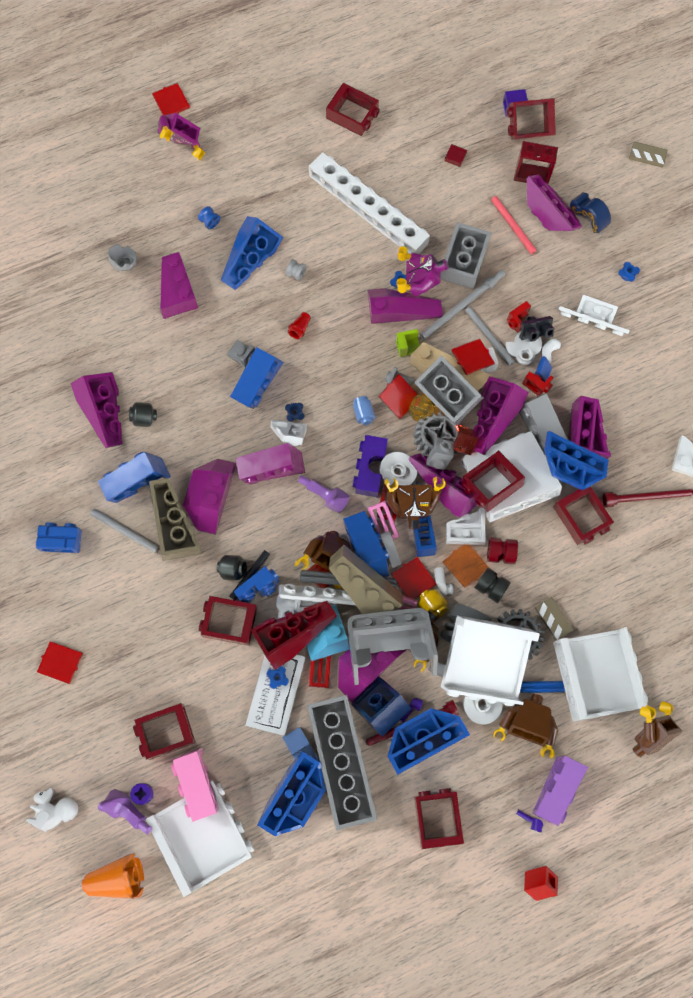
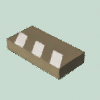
[629,141,668,168]
[535,597,574,641]

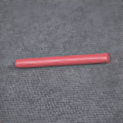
[491,196,536,254]

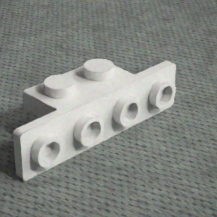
[558,295,630,336]
[279,584,355,611]

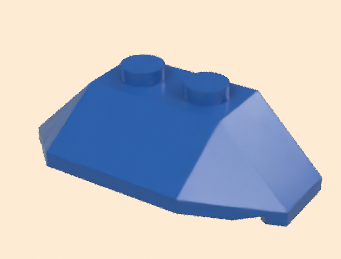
[544,431,609,490]
[388,708,470,775]
[257,751,326,836]

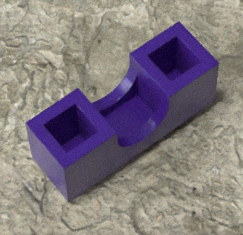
[352,435,388,498]

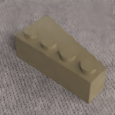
[149,478,201,561]
[329,545,402,614]

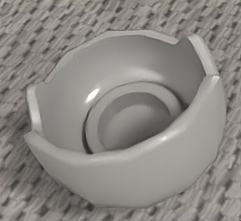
[108,244,137,271]

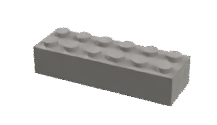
[307,695,377,830]

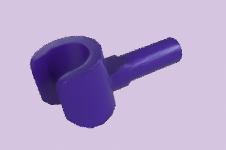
[400,698,423,723]
[516,809,543,832]

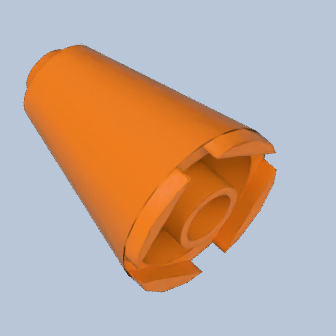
[82,853,144,899]

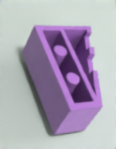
[532,756,588,826]

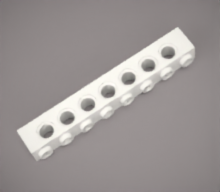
[309,153,430,254]

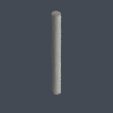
[465,306,515,366]
[91,509,159,553]

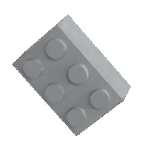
[441,222,492,289]
[414,355,484,425]

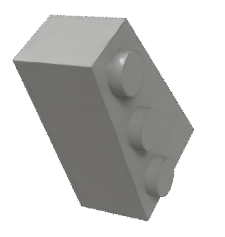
[519,393,568,455]

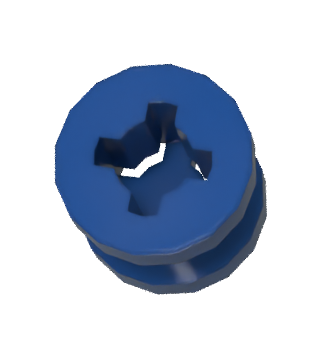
[198,206,221,230]

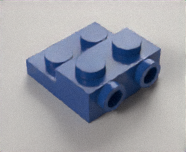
[234,566,280,603]

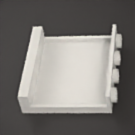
[461,431,562,522]
[441,615,540,707]
[553,627,648,722]
[146,781,255,897]

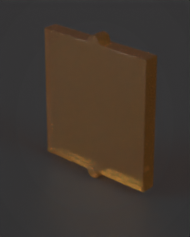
[442,544,488,588]

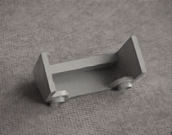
[348,608,438,685]

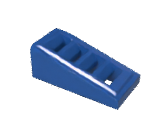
[413,515,437,557]

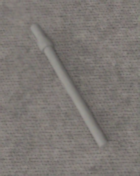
[420,270,505,340]

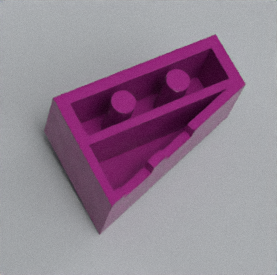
[160,252,198,319]
[568,396,611,459]
[236,443,306,485]

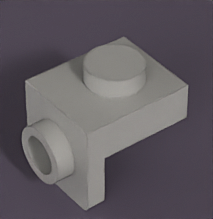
[426,438,454,470]

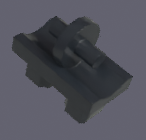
[519,316,555,342]

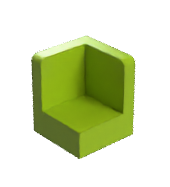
[395,329,420,357]

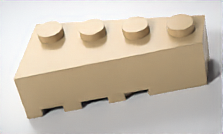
[410,342,492,393]

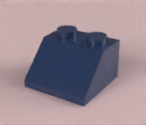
[351,676,411,737]

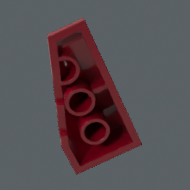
[251,601,337,670]

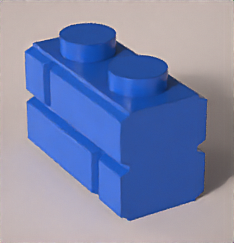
[36,522,82,553]

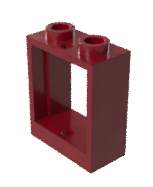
[326,83,380,136]
[507,98,556,140]
[513,141,558,184]
[462,450,525,512]
[553,486,614,546]
[199,596,257,646]
[133,703,196,760]
[414,788,464,849]

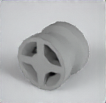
[286,259,306,281]

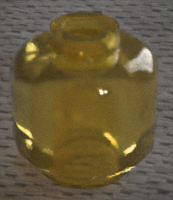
[408,394,436,422]

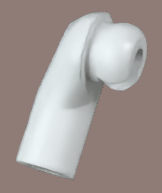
[542,338,561,363]
[434,567,454,596]

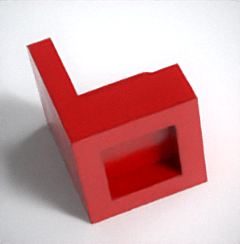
[524,866,558,901]

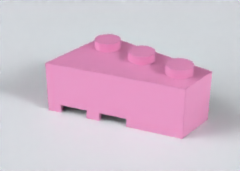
[171,748,219,822]

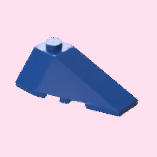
[221,216,284,290]

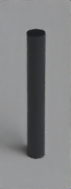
[229,550,270,600]

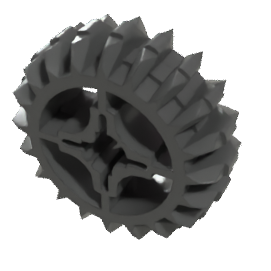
[496,609,545,660]

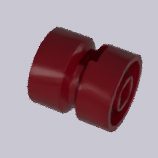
[487,537,518,565]

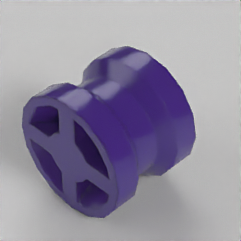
[130,783,154,805]

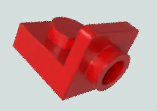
[507,301,531,333]
[522,371,554,396]

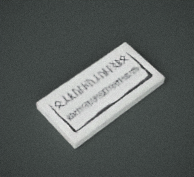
[245,655,306,736]

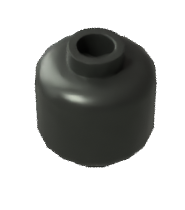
[129,402,157,427]
[216,555,247,581]

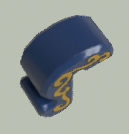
[570,192,611,233]

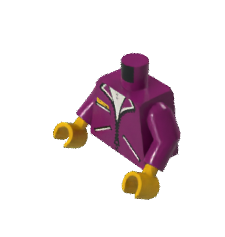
[158,113,205,160]
[397,246,448,297]

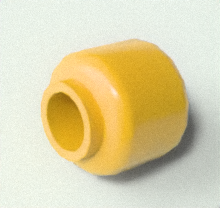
[419,589,448,619]

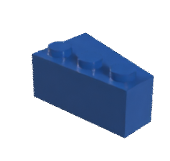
[230,347,284,409]

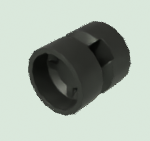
[474,567,511,603]

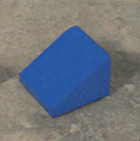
[535,356,552,382]

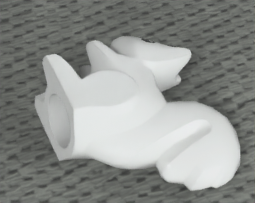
[26,788,78,832]

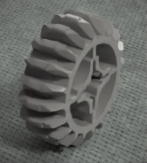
[413,411,464,457]

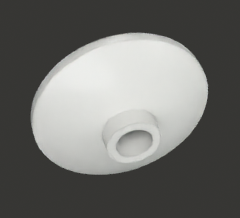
[380,452,417,485]
[464,695,503,725]

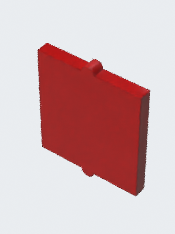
[152,83,190,115]
[451,339,495,375]
[378,374,420,419]
[391,557,437,599]
[37,641,83,684]

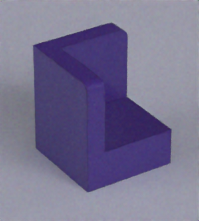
[503,89,528,117]

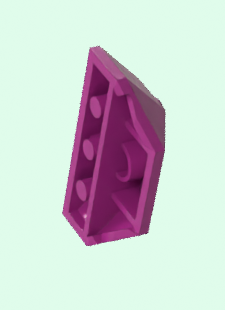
[527,174,582,231]
[183,459,236,535]
[338,648,407,702]

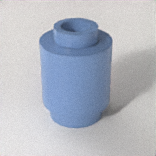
[353,396,375,425]

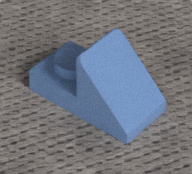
[283,727,320,762]

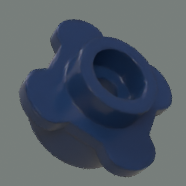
[285,403,305,422]

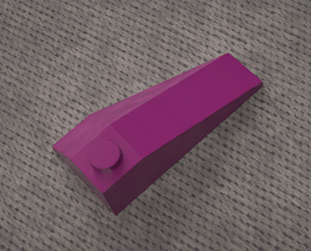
[367,288,443,324]
[470,376,529,455]
[408,453,477,517]

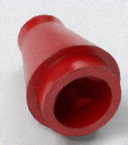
[288,312,311,340]

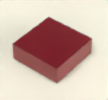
[444,144,467,167]

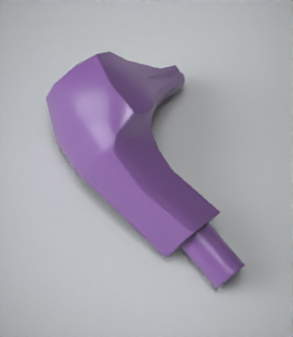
[298,475,349,513]
[98,789,152,834]

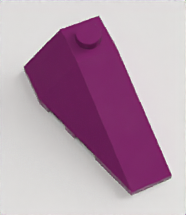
[70,372,122,448]

